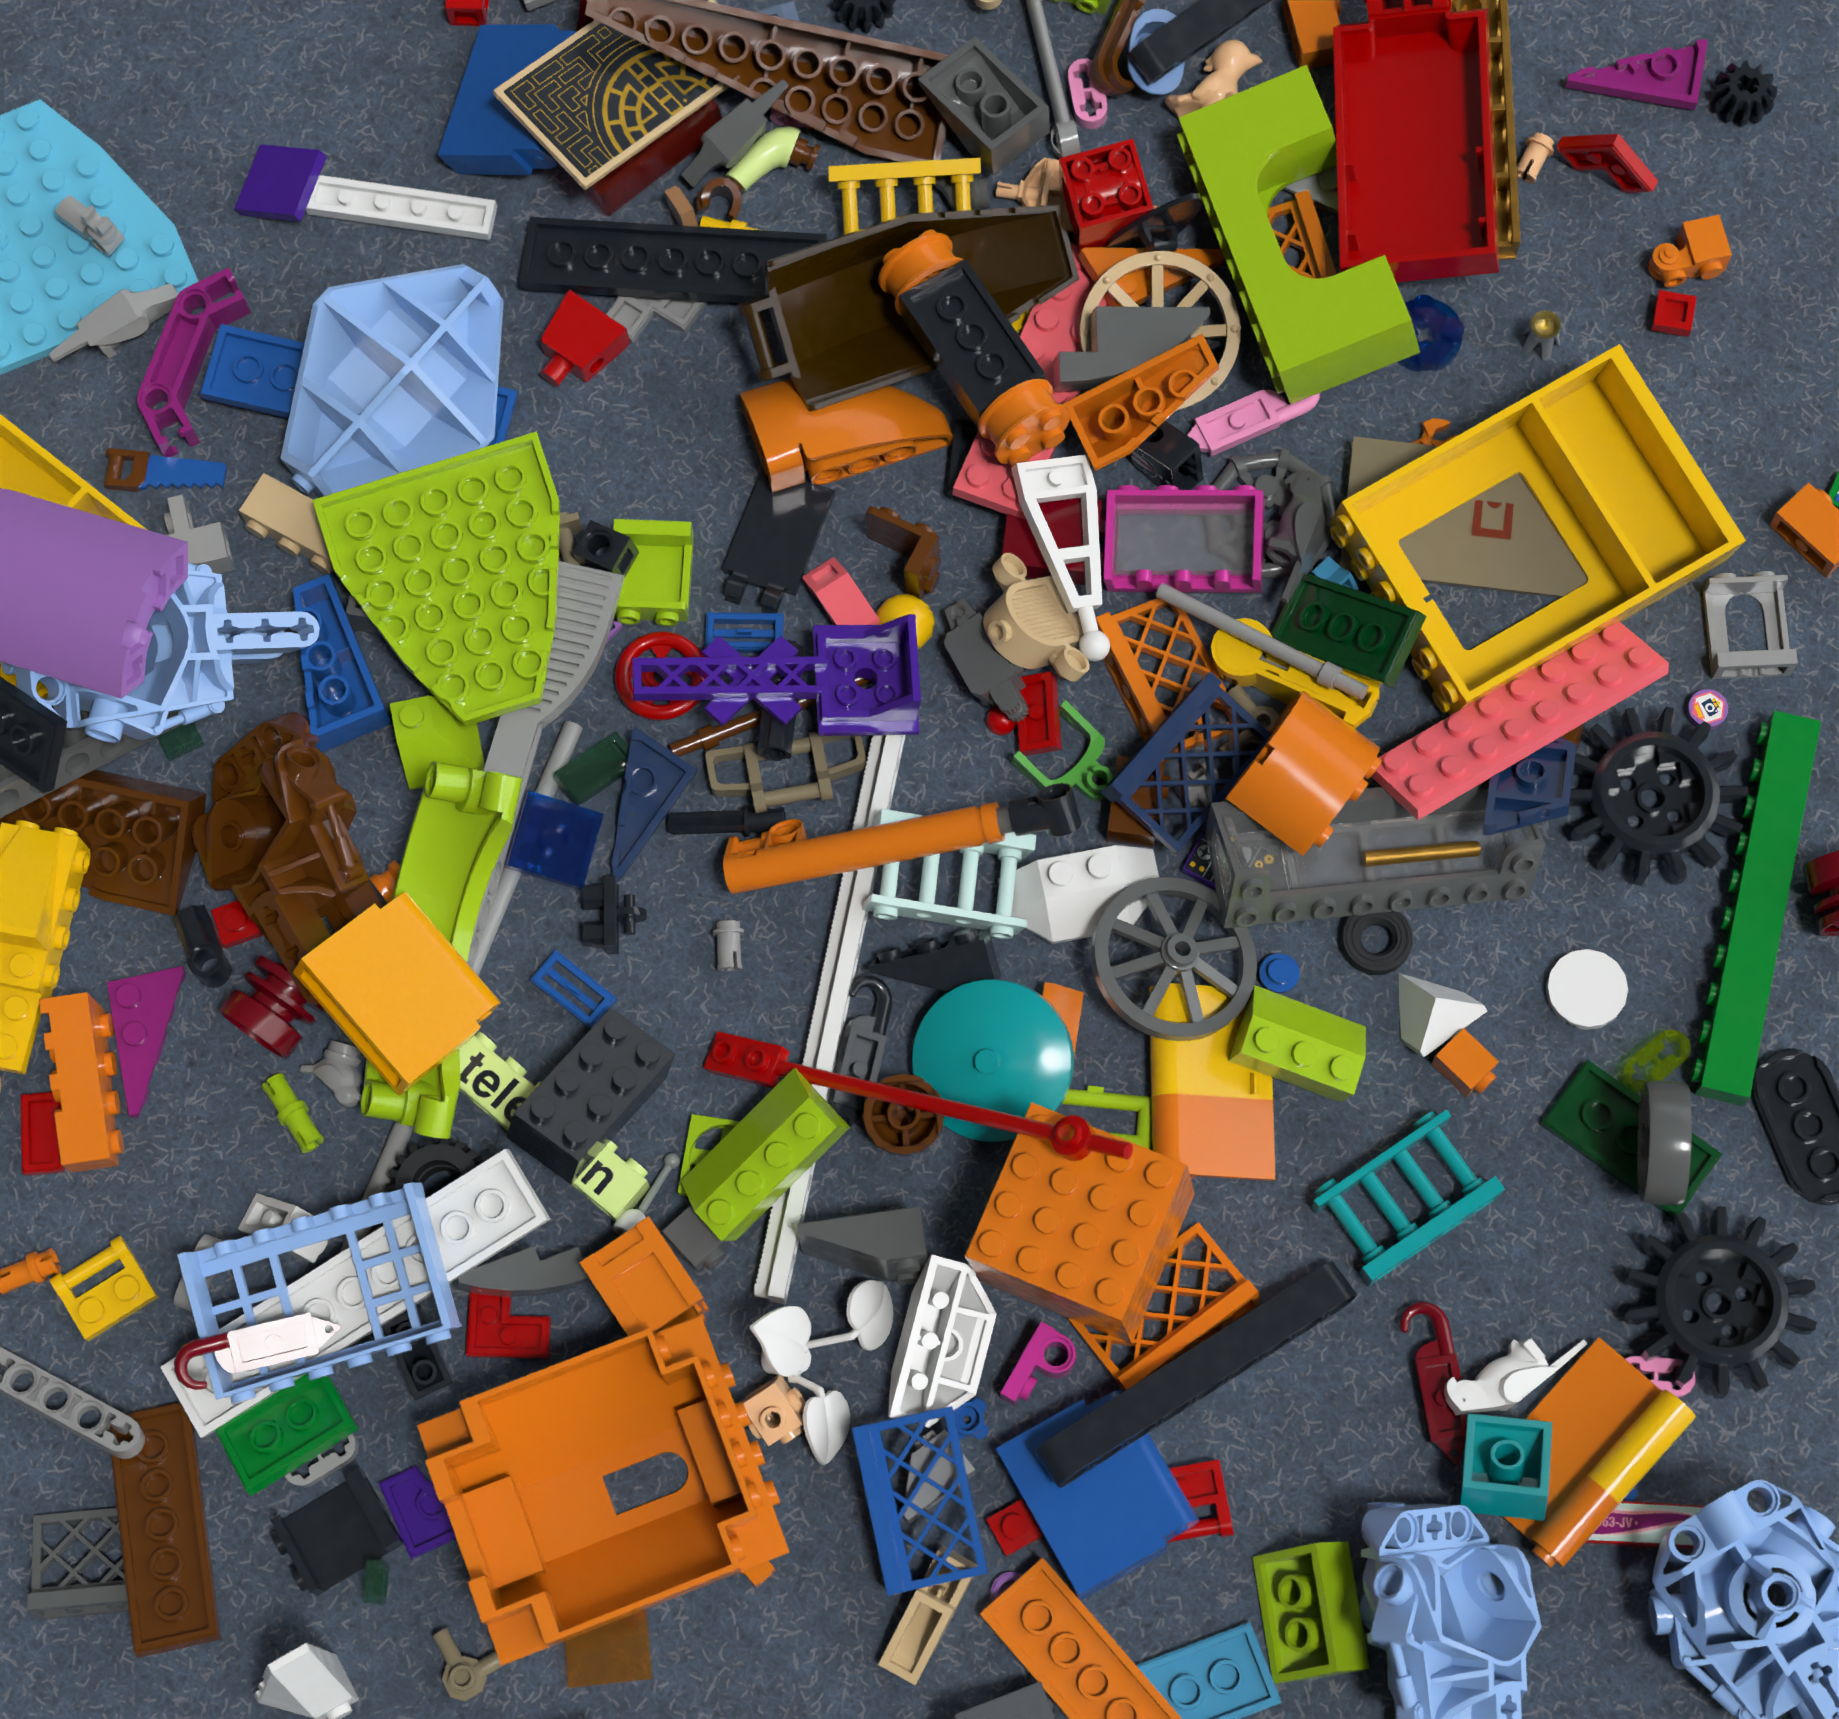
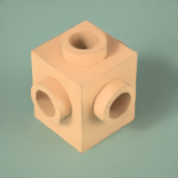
[743,1375,806,1446]

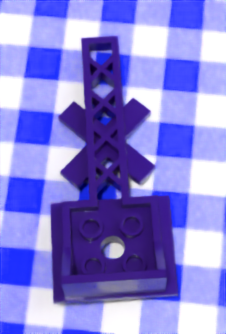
[632,614,921,736]

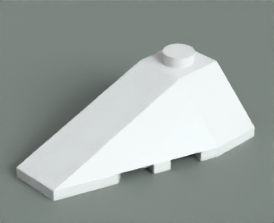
[254,1643,359,1719]

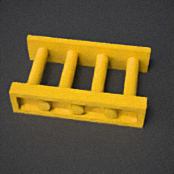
[828,158,981,235]

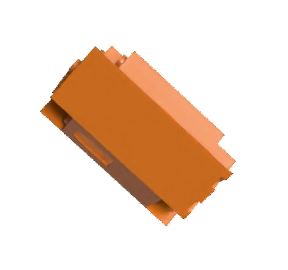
[417,1315,790,1666]

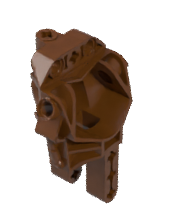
[191,712,383,1005]

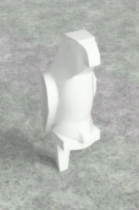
[1444,1338,1587,1415]

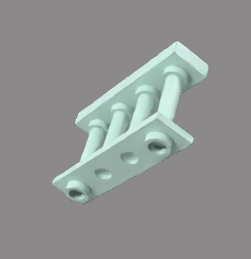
[862,809,1036,939]

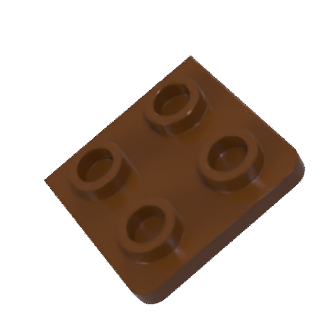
[865,506,941,600]

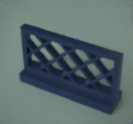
[1101,671,1272,854]

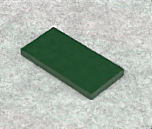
[1271,573,1427,688]
[1540,1059,1722,1219]

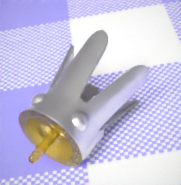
[1522,311,1561,360]

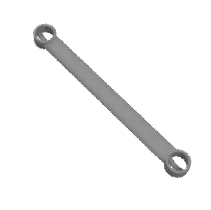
[1026,0,1080,158]

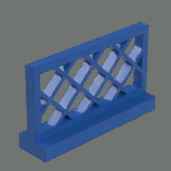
[852,1406,989,1596]

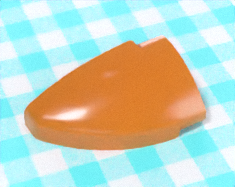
[739,379,953,493]

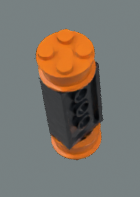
[878,230,1070,467]

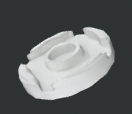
[1546,949,1628,1030]

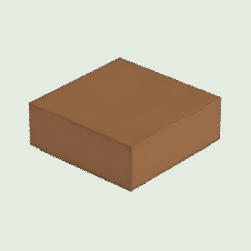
[664,186,698,226]

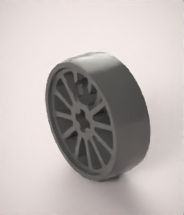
[1637,1080,1692,1205]

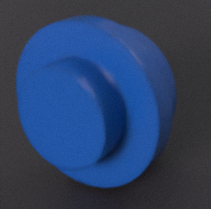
[1259,953,1300,994]

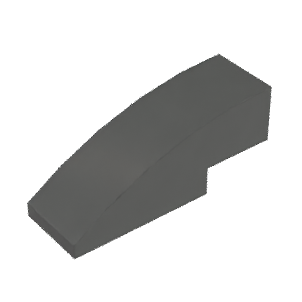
[454,1246,589,1297]

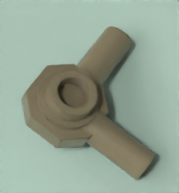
[1219,685,1279,761]
[432,1628,506,1702]

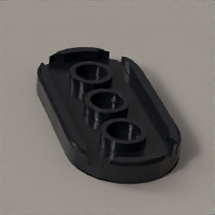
[1751,1048,1839,1205]

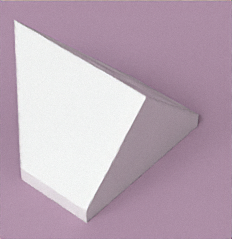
[1399,973,1487,1057]

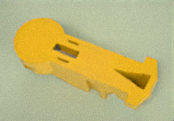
[1211,618,1380,729]

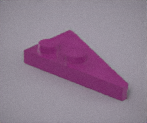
[1565,39,1708,110]
[107,966,186,1118]

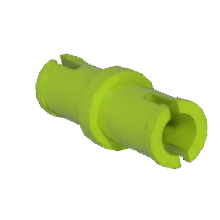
[261,1073,324,1153]

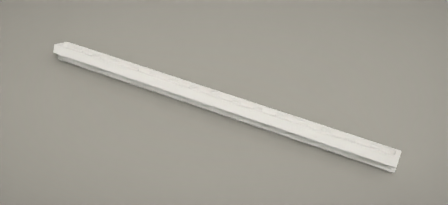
[754,735,906,1305]

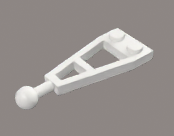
[1011,454,1110,662]

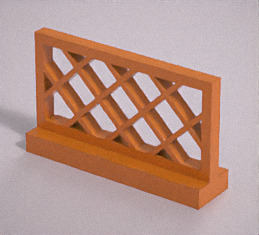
[1268,189,1337,279]
[1096,598,1243,763]
[1069,1222,1260,1391]

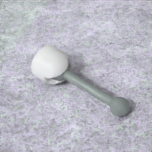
[612,1153,680,1236]

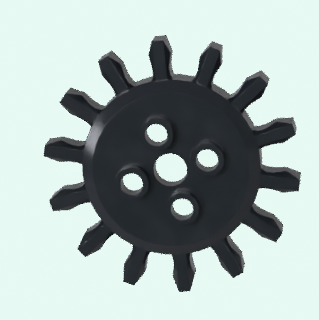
[1569,707,1748,886]
[1624,1206,1817,1399]

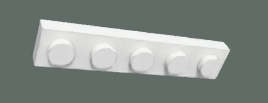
[306,175,497,241]

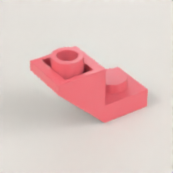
[802,557,880,625]

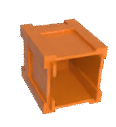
[579,1216,709,1336]

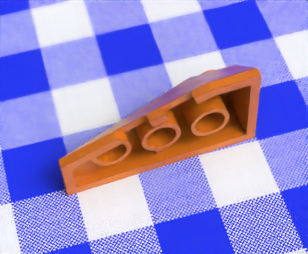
[1063,334,1219,471]

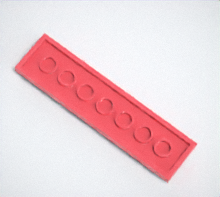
[953,243,1109,520]
[1371,621,1669,820]

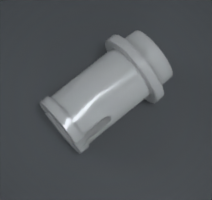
[713,920,744,972]

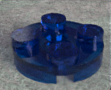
[1398,295,1464,372]

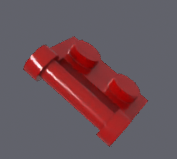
[1166,1459,1234,1543]

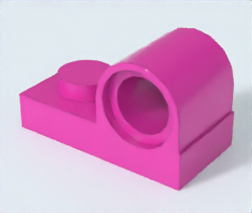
[1000,1321,1076,1407]

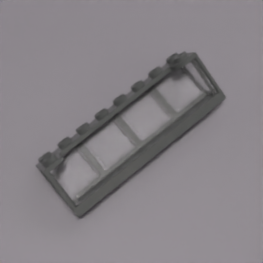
[1205,779,1546,928]

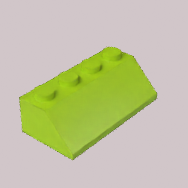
[681,1068,850,1241]

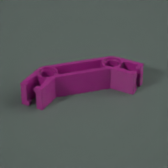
[137,267,251,457]

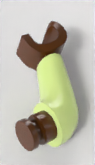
[696,126,820,222]

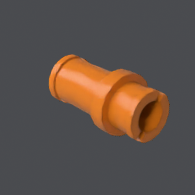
[0,1248,61,1295]

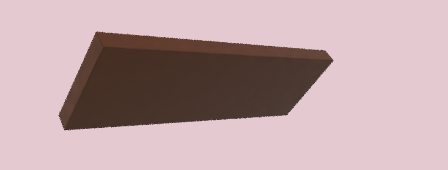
[108,1402,221,1658]

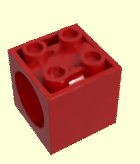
[1059,138,1154,253]

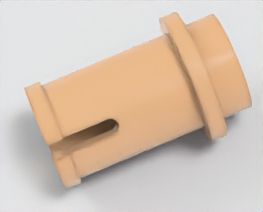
[1517,133,1554,184]

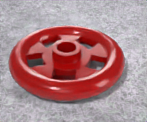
[615,631,704,721]

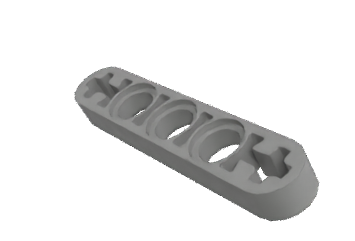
[0,1347,145,1459]

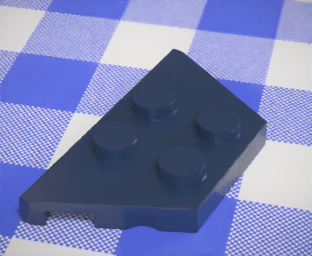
[1483,737,1576,836]

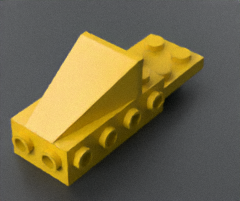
[0,820,91,1075]

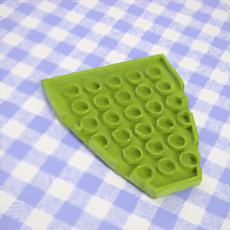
[312,431,561,726]

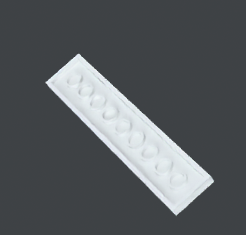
[161,1149,551,1438]

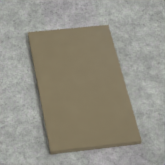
[1338,436,1587,598]

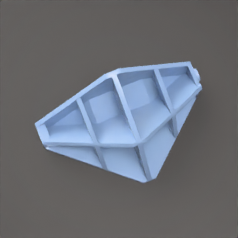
[280,264,504,497]

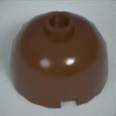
[863,1074,944,1157]

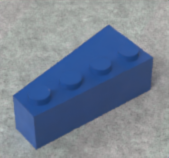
[293,574,392,752]

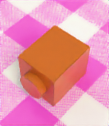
[1431,1028,1499,1098]

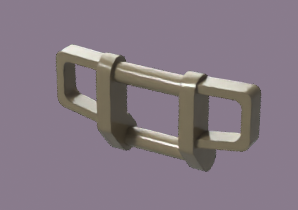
[705,731,866,813]

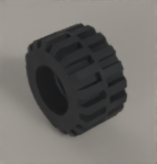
[387,1137,483,1192]

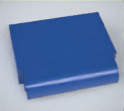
[438,24,576,175]
[996,1389,1199,1601]

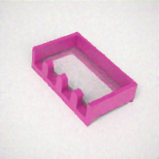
[1104,485,1265,593]

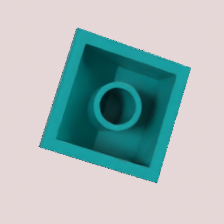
[1460,1413,1552,1521]

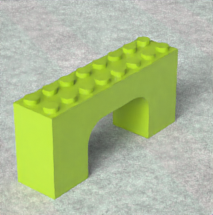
[1177,65,1420,405]

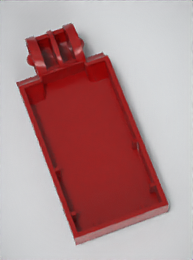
[1333,0,1500,282]

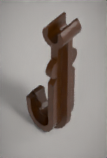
[1090,0,1146,96]

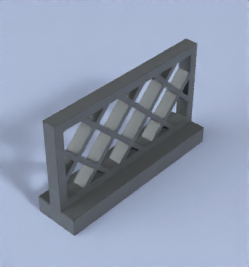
[27,1508,129,1620]

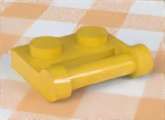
[49,1235,159,1342]

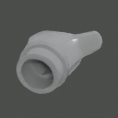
[299,1040,362,1108]

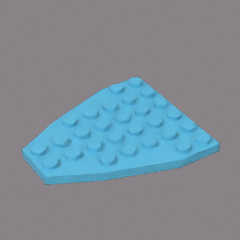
[0,99,199,375]

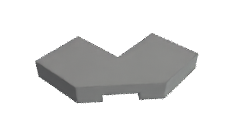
[606,296,707,344]

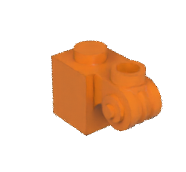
[1648,215,1732,287]

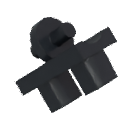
[583,875,647,955]

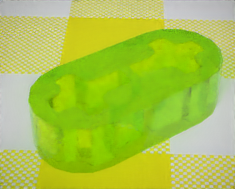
[1621,1029,1691,1094]

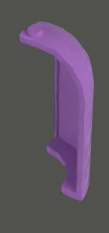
[0,488,188,699]

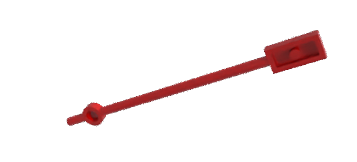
[703,1031,1133,1161]

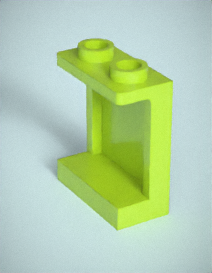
[613,519,694,626]

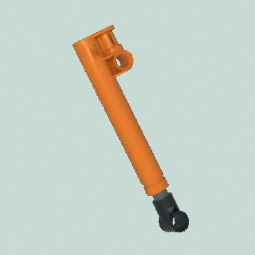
[723,783,1082,894]

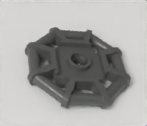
[1204,447,1337,579]

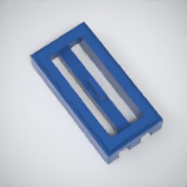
[705,612,784,654]
[530,950,618,1030]

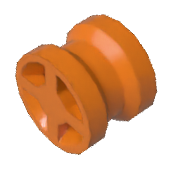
[369,860,400,904]

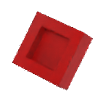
[1651,290,1697,337]
[211,900,263,949]
[986,1499,1043,1558]

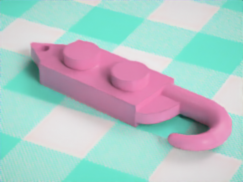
[1188,389,1320,457]

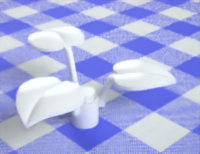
[749,1280,893,1465]

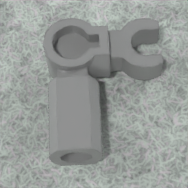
[55,195,125,256]

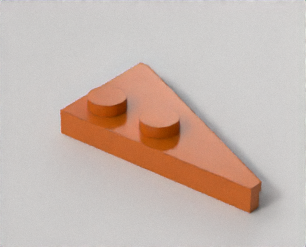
[1078,247,1225,307]

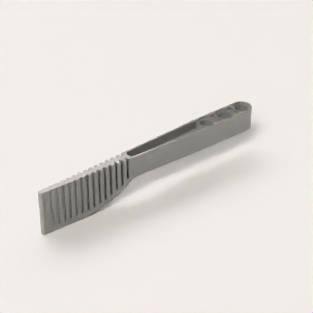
[467,561,625,968]

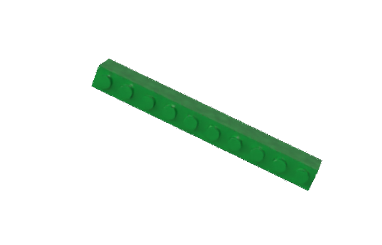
[1690,710,1821,1106]

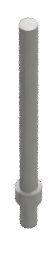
[1156,583,1369,700]

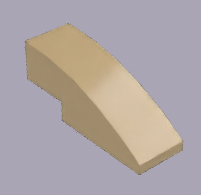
[878,1545,978,1685]

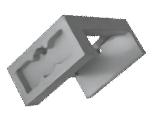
[1702,571,1798,679]

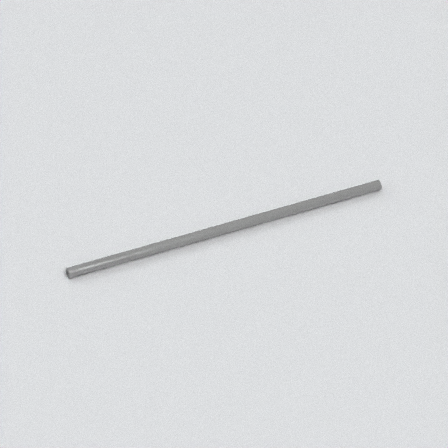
[339,721,583,1253]

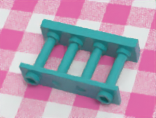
[1311,1109,1505,1287]

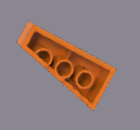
[39,992,124,1173]

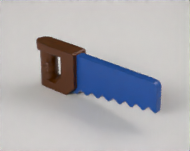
[103,448,227,492]

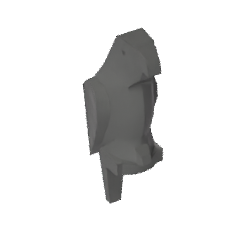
[681,79,789,188]
[1265,470,1328,604]

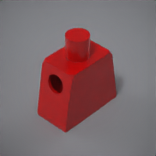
[540,290,630,387]

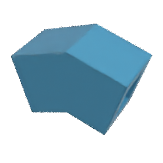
[1311,556,1359,590]

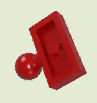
[986,671,1062,756]

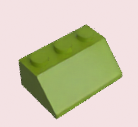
[1229,985,1366,1102]
[1253,1541,1370,1684]

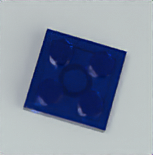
[505,791,604,891]

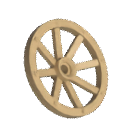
[1079,251,1241,412]

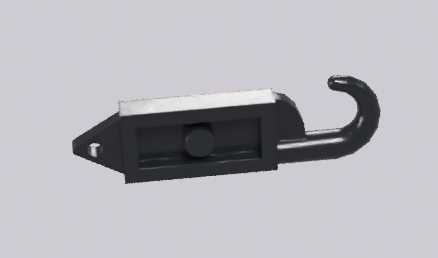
[827,976,892,1127]

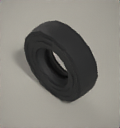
[1341,911,1413,975]

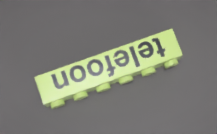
[459,1031,651,1222]

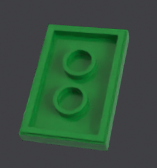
[215,1374,359,1496]

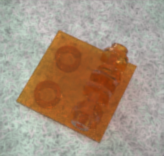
[565,1609,653,1688]

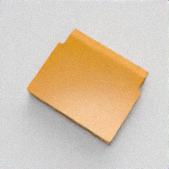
[293,892,501,1096]

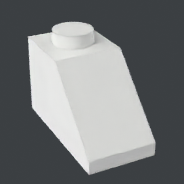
[238,1193,328,1263]

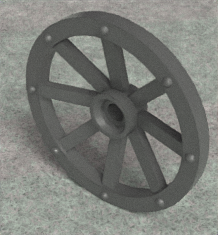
[1091,877,1257,1041]

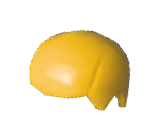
[875,594,935,649]

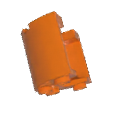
[1226,690,1382,856]

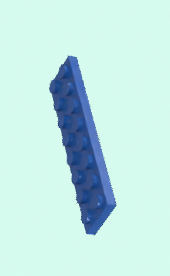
[200,324,518,446]

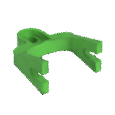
[1011,700,1112,801]

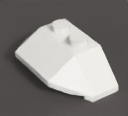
[998,845,1159,944]
[888,1254,997,1427]

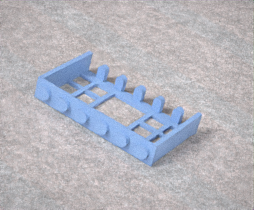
[177,1182,462,1404]

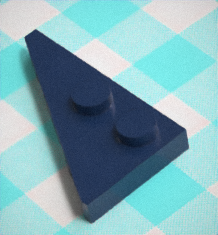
[610,727,697,883]

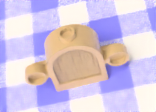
[983,553,1090,682]

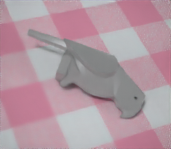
[49,283,179,362]

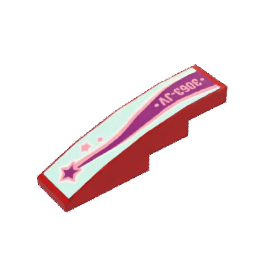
[1584,1501,1705,1551]

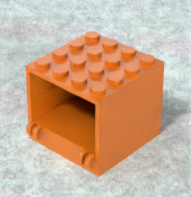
[965,1102,1195,1344]

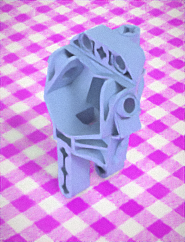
[0,563,320,743]
[1649,1480,1839,1719]
[1360,1502,1542,1719]

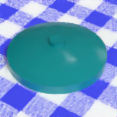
[912,979,1074,1142]

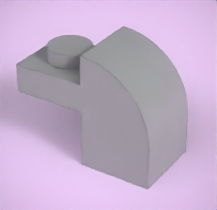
[164,495,235,574]

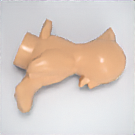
[1165,39,1263,119]

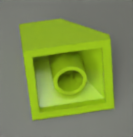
[390,695,485,790]

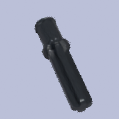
[667,805,786,837]

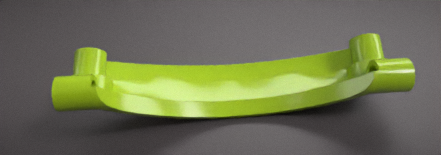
[361,761,523,1139]

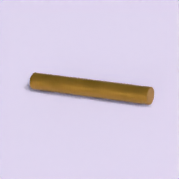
[1361,840,1481,867]

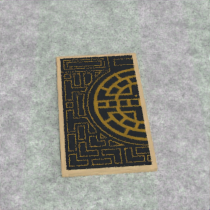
[493,0,729,190]

